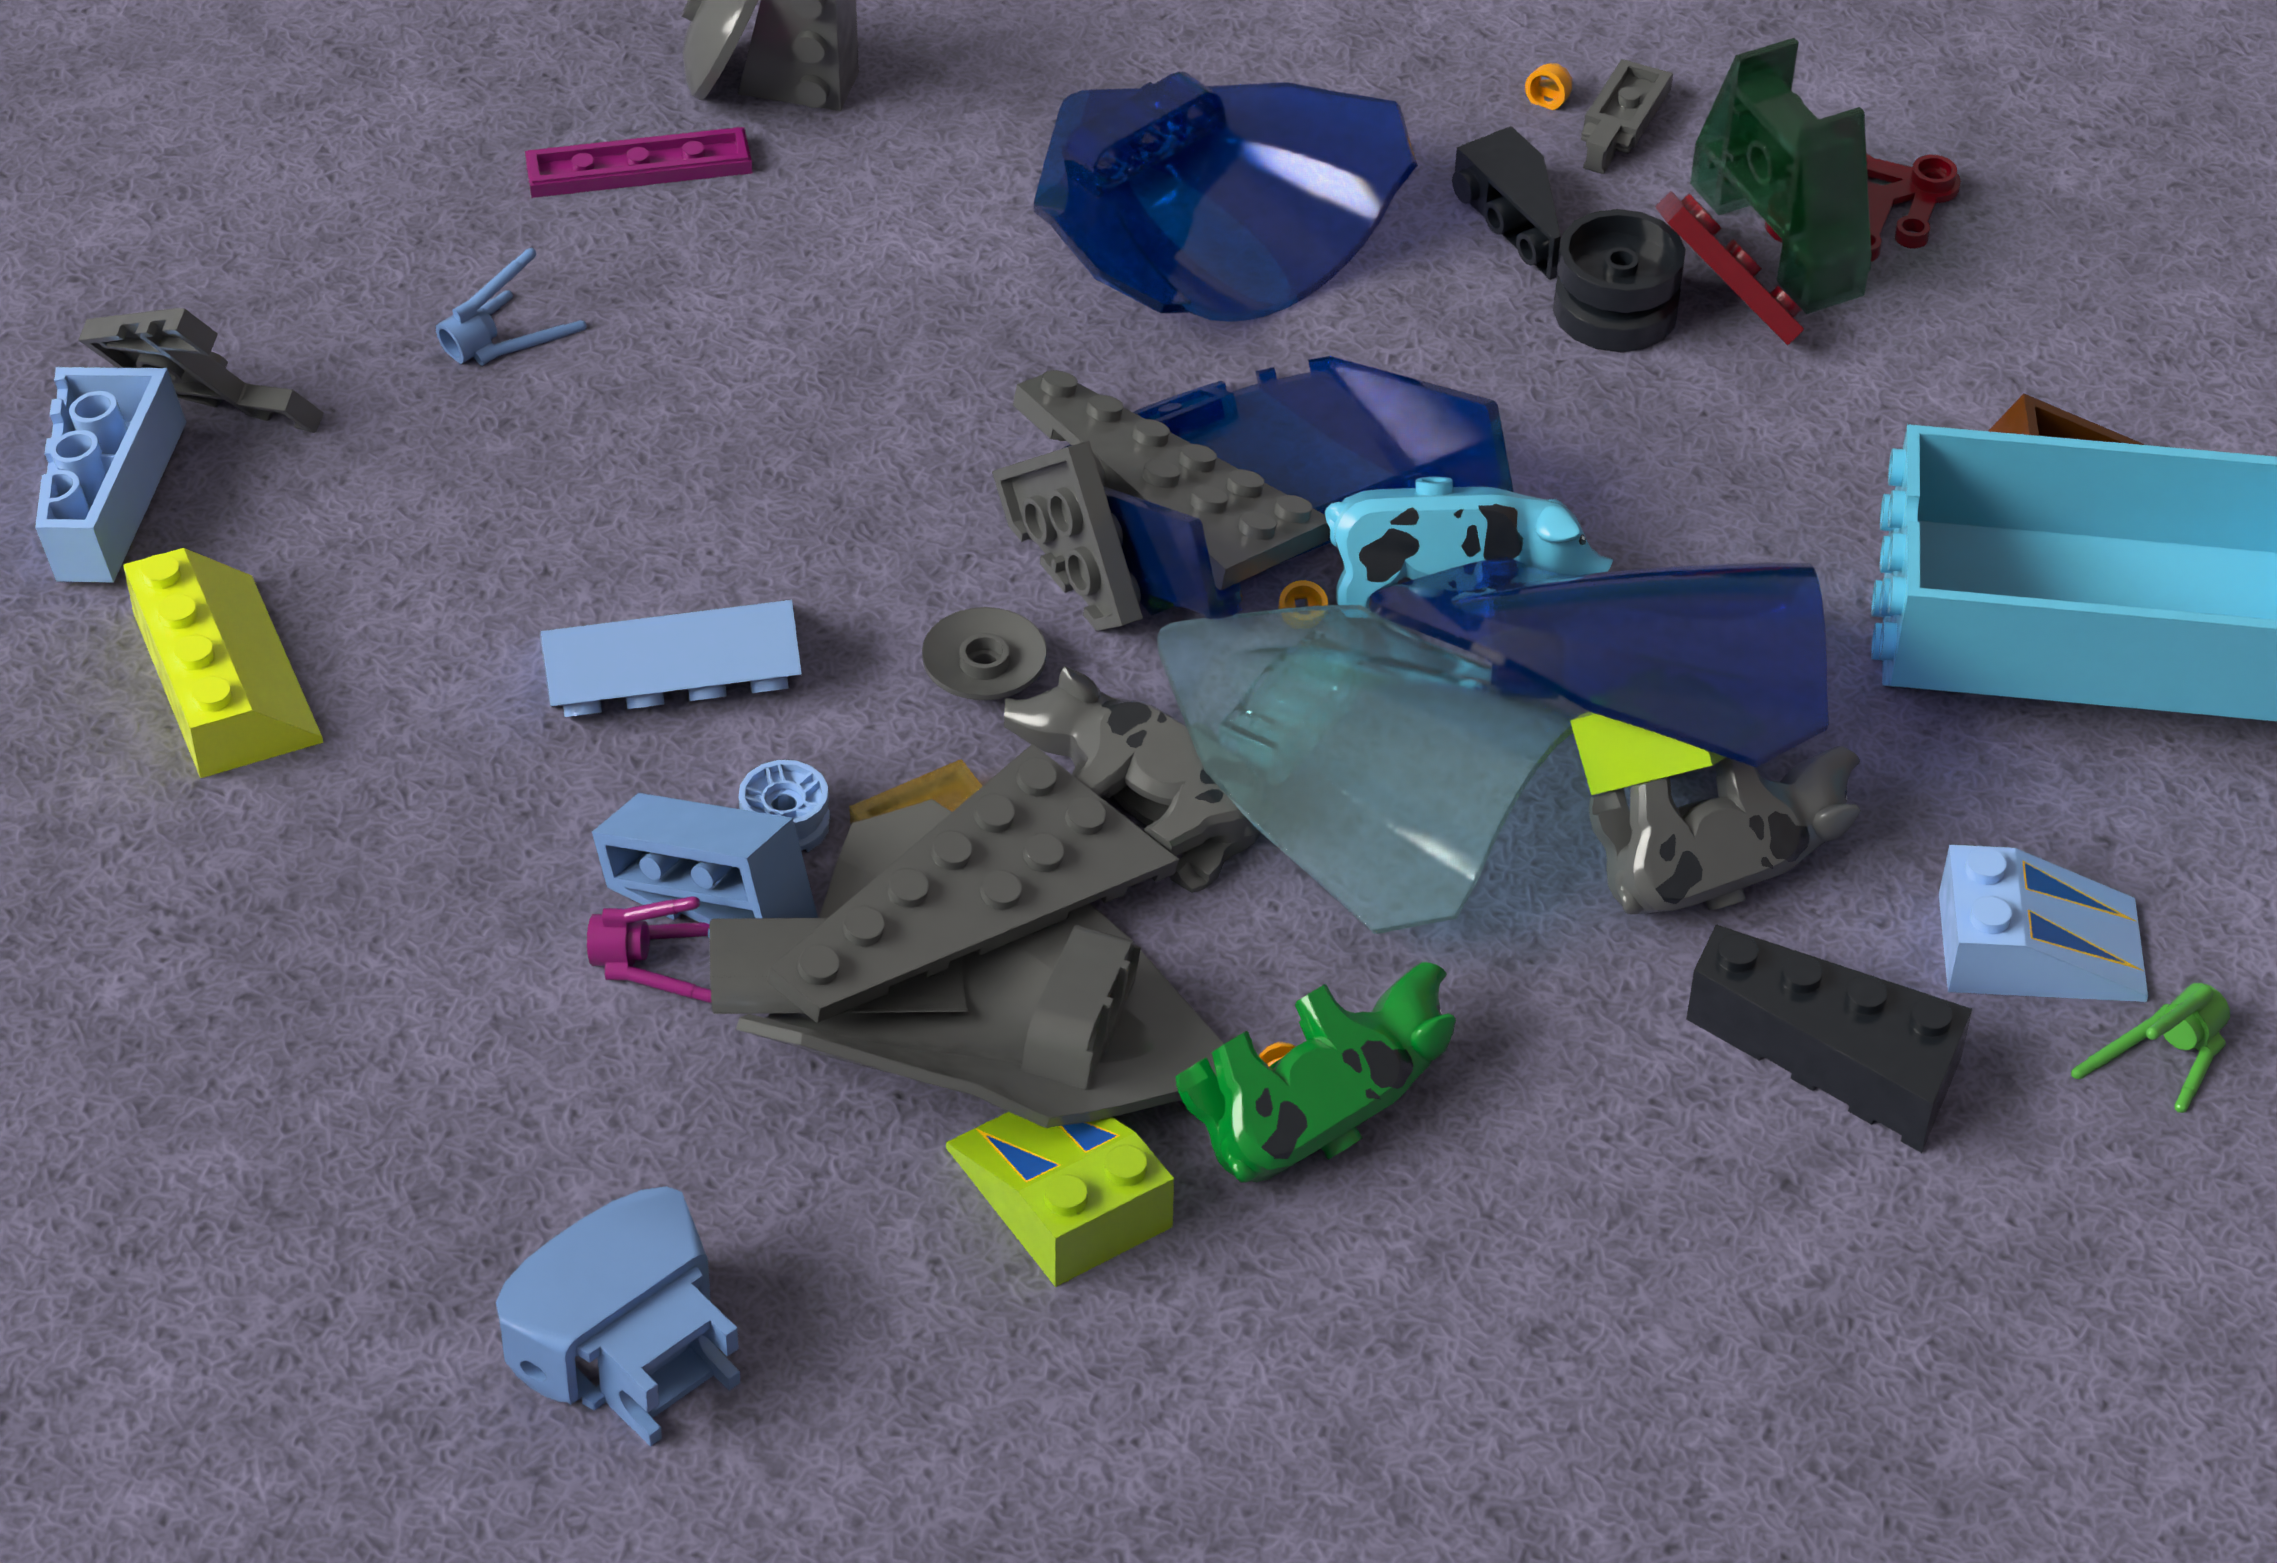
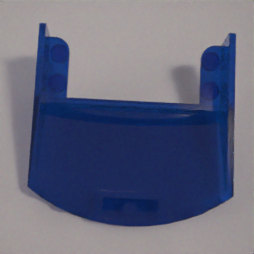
[1062,356,1514,619]

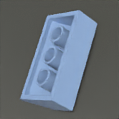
[540,600,802,717]

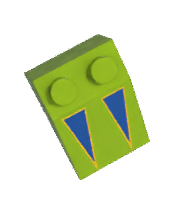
[946,1112,1174,1287]

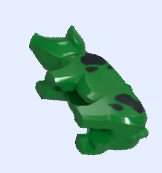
[1175,962,1456,1183]

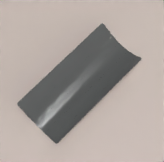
[709,918,969,1014]

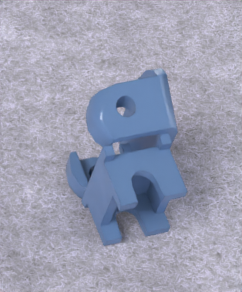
[496,1186,740,1447]

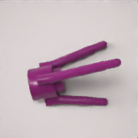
[587,896,712,1003]

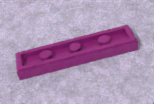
[525,127,752,198]

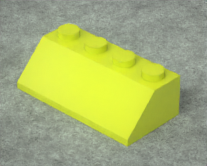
[123,548,323,778]

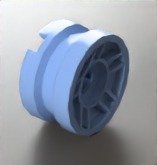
[738,760,830,852]

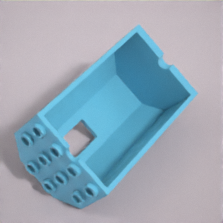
[1871,424,2277,722]

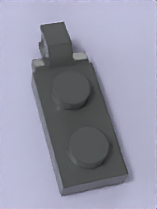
[1581,59,1673,174]

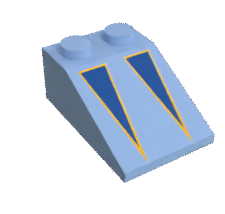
[1939,845,2148,1002]

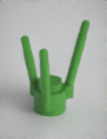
[2071,983,2230,1113]

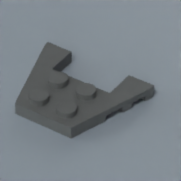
[78,308,324,433]

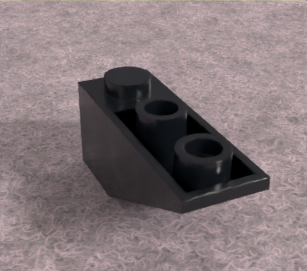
[1452,126,1561,280]

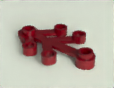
[1765,150,1961,263]

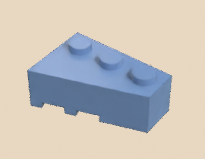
[592,793,818,938]

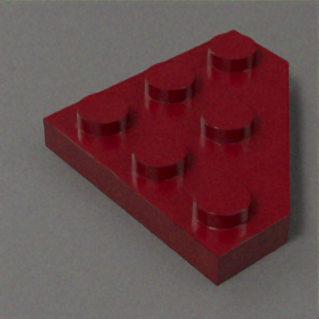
[1655,191,1804,345]

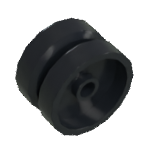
[1553,209,1686,352]

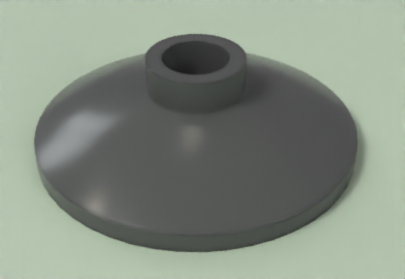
[922,607,1047,700]

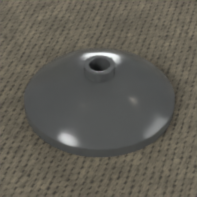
[681,0,758,101]

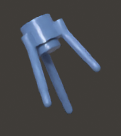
[436,248,587,366]

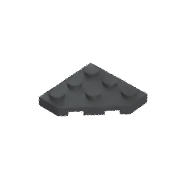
[992,441,1143,631]

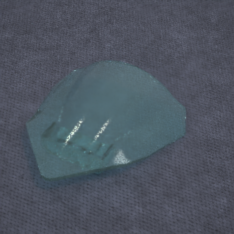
[1157,605,1590,934]

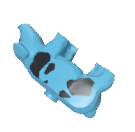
[1325,477,1613,621]

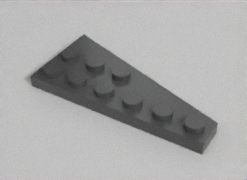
[1013,370,1330,591]
[768,744,1179,1023]

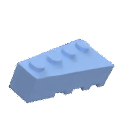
[35,367,186,583]

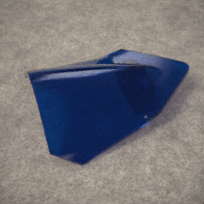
[1034,71,1418,322]
[1369,557,1829,768]

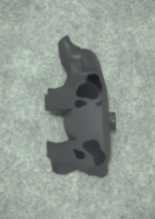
[1004,666,1277,893]
[1589,746,1861,914]

